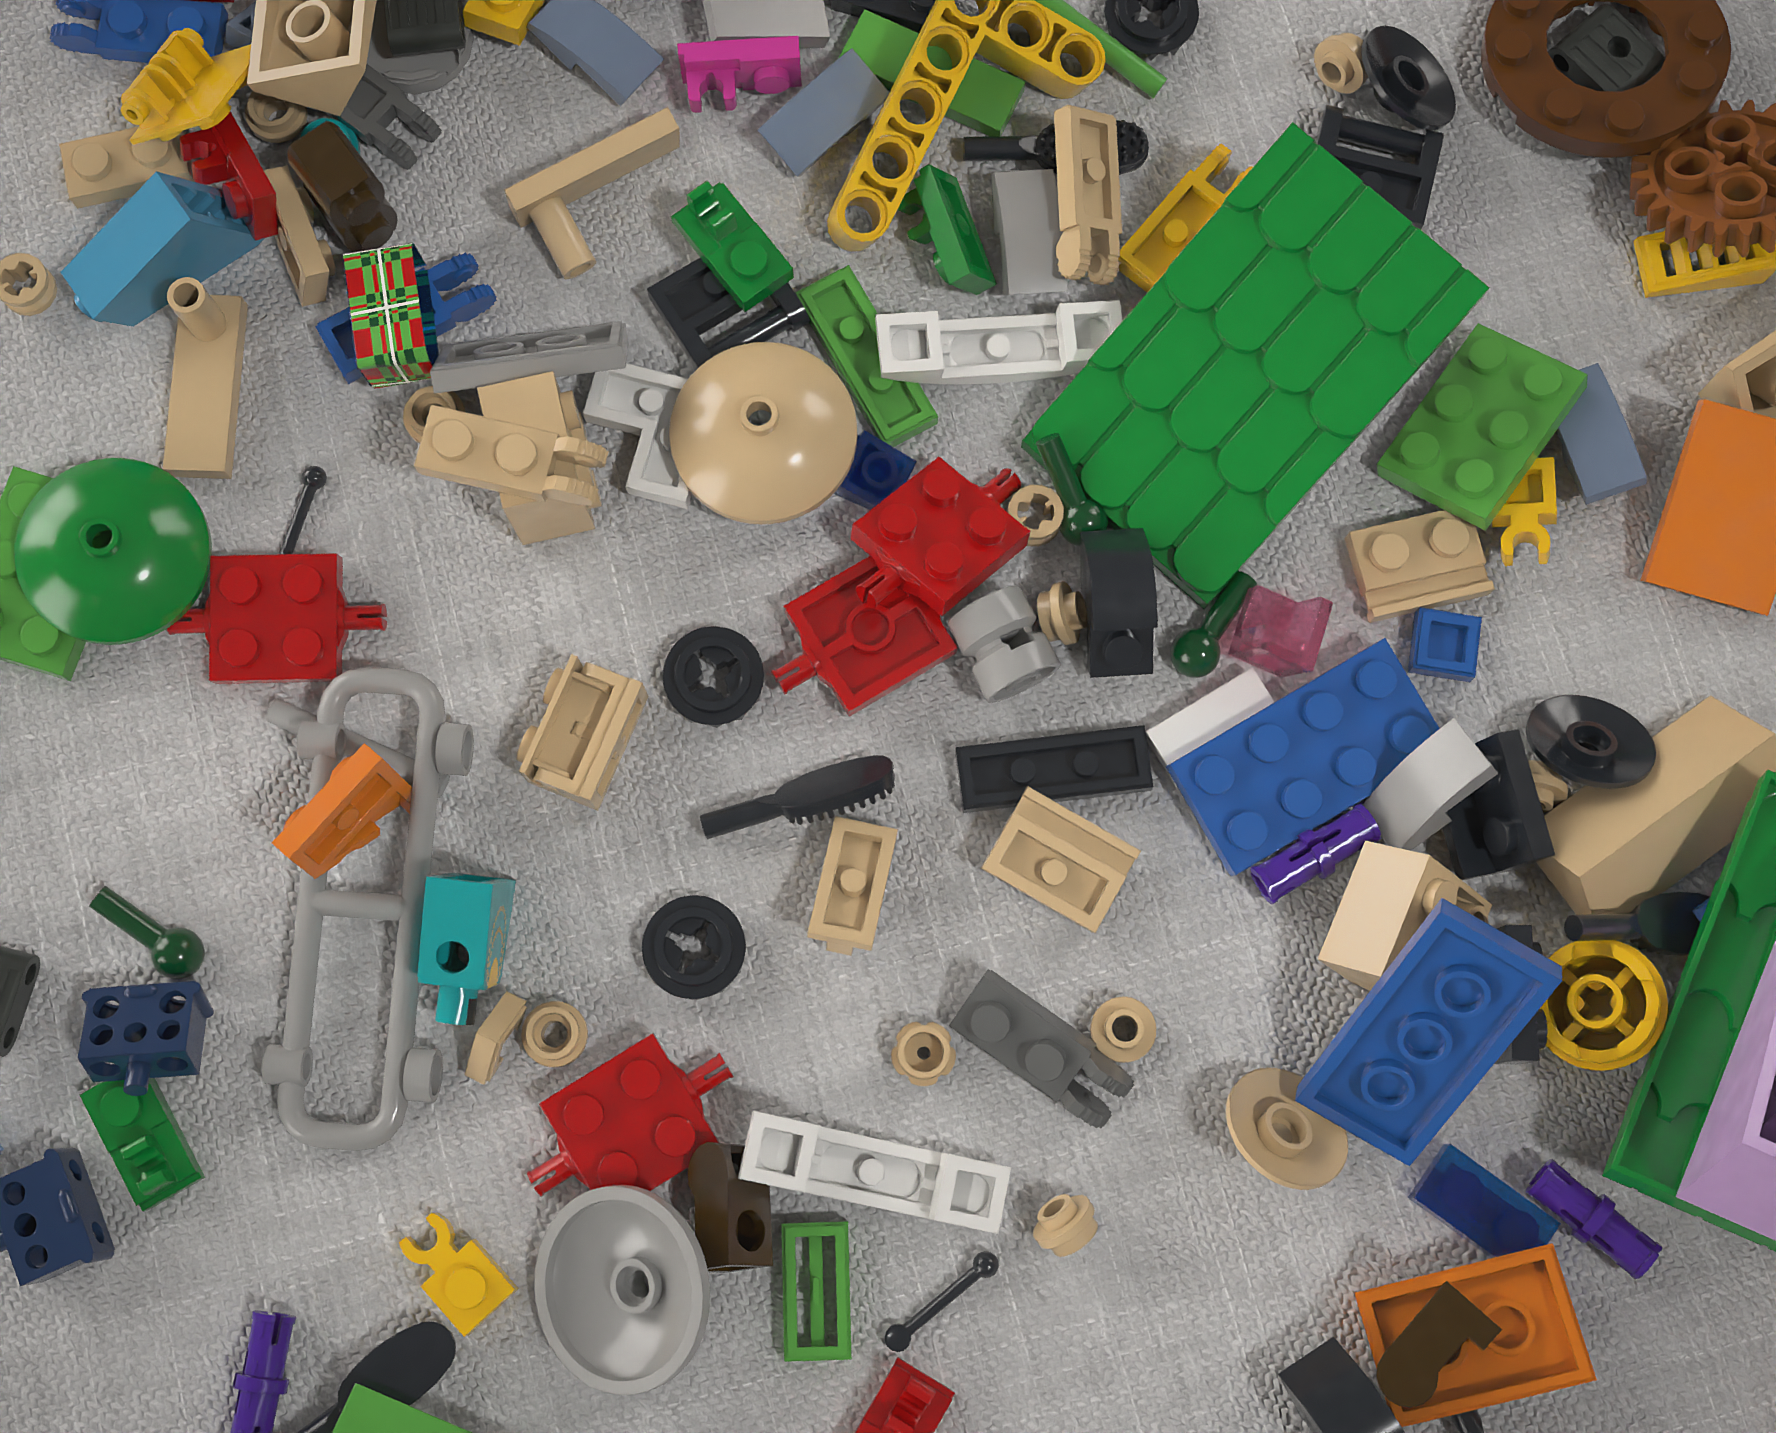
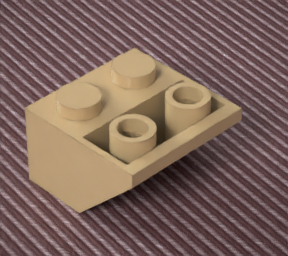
[1318,841,1492,990]

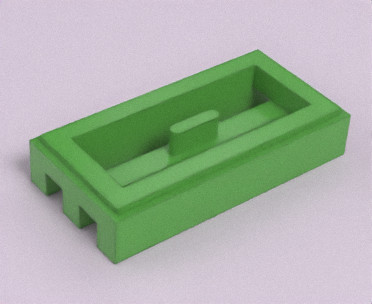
[782,1221,852,1362]

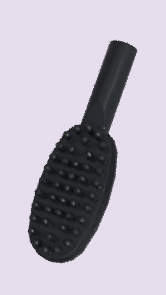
[963,120,1149,175]
[700,755,895,839]
[1564,892,1710,956]
[297,1321,456,1433]

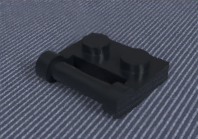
[1316,104,1444,229]
[647,258,810,371]

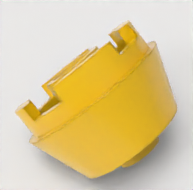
[1540,940,1668,1071]

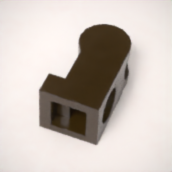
[688,1142,773,1273]
[1376,1281,1502,1407]

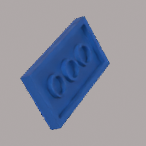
[1165,638,1440,876]
[1295,898,1562,1167]

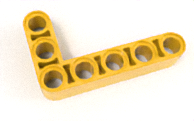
[827,0,1106,252]

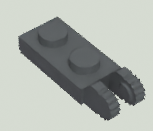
[325,63,442,170]
[949,969,1134,1128]

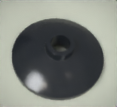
[1361,25,1456,130]
[1526,695,1656,789]

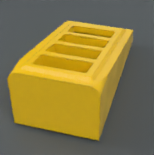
[1633,231,1776,298]

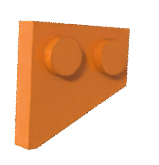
[272,743,412,879]

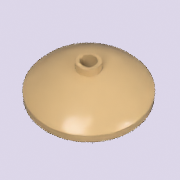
[669,342,858,525]

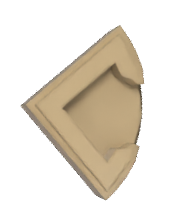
[464,991,527,1085]

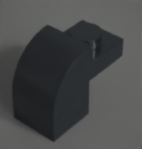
[1080,528,1158,678]
[1278,1336,1405,1433]

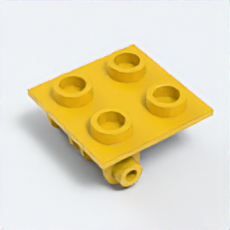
[121,28,251,145]

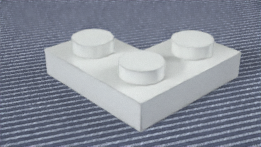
[583,363,692,509]

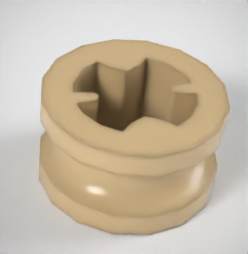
[0,253,57,316]
[1007,485,1064,547]

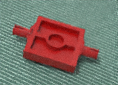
[850,457,1031,616]
[167,553,387,684]
[771,556,958,717]
[527,1033,734,1197]

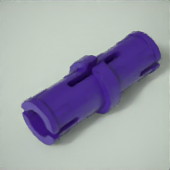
[1250,804,1381,904]
[1525,1159,1662,1280]
[230,1310,296,1433]

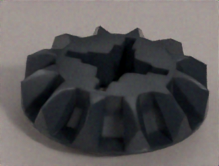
[1103,0,1199,61]
[663,626,765,728]
[642,895,747,1000]

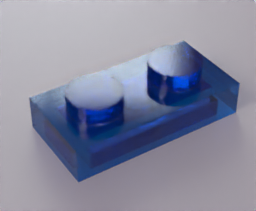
[1408,1143,1561,1258]

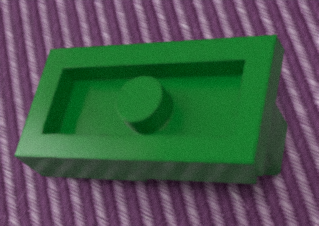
[898,164,997,295]
[671,180,794,313]
[80,1078,205,1212]

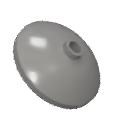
[534,1185,710,1395]

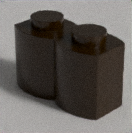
[287,121,398,252]

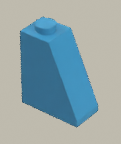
[60,171,265,327]

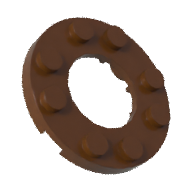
[1481,0,1731,158]

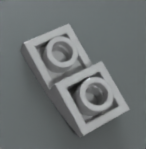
[991,169,1068,295]
[1363,718,1498,851]

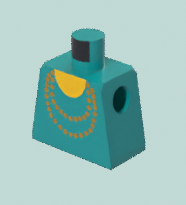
[417,872,516,1025]

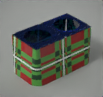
[342,242,439,389]

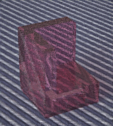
[1228,585,1333,677]

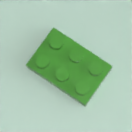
[1376,323,1588,531]
[0,466,112,681]

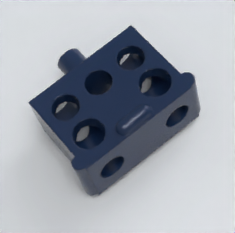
[78,981,214,1096]
[0,1147,115,1286]

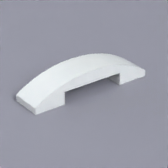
[875,300,1123,385]
[738,1111,1011,1234]

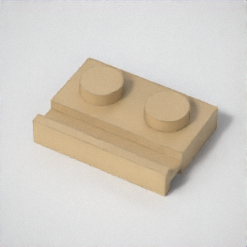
[1345,510,1495,623]
[981,787,1141,933]

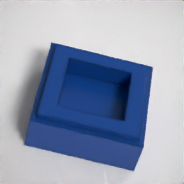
[1407,607,1482,683]

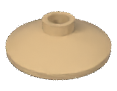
[1226,1068,1348,1190]

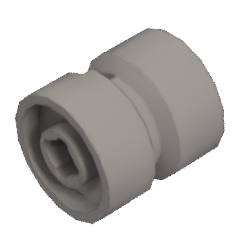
[947,585,1061,703]

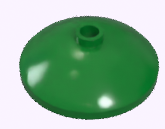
[14,458,212,645]

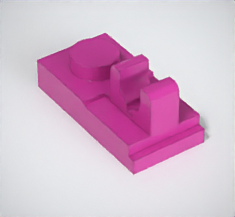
[677,36,802,113]

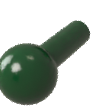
[1036,433,1108,546]
[1170,571,1257,678]
[89,886,205,979]

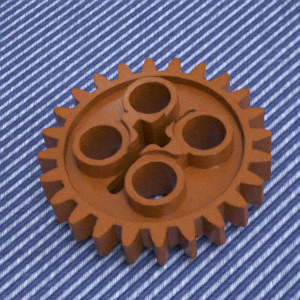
[1629,99,1776,257]

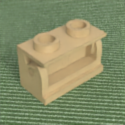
[517,654,649,811]

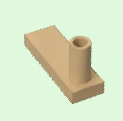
[504,107,680,279]
[163,277,248,479]

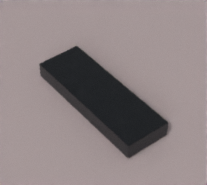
[955,725,1154,813]

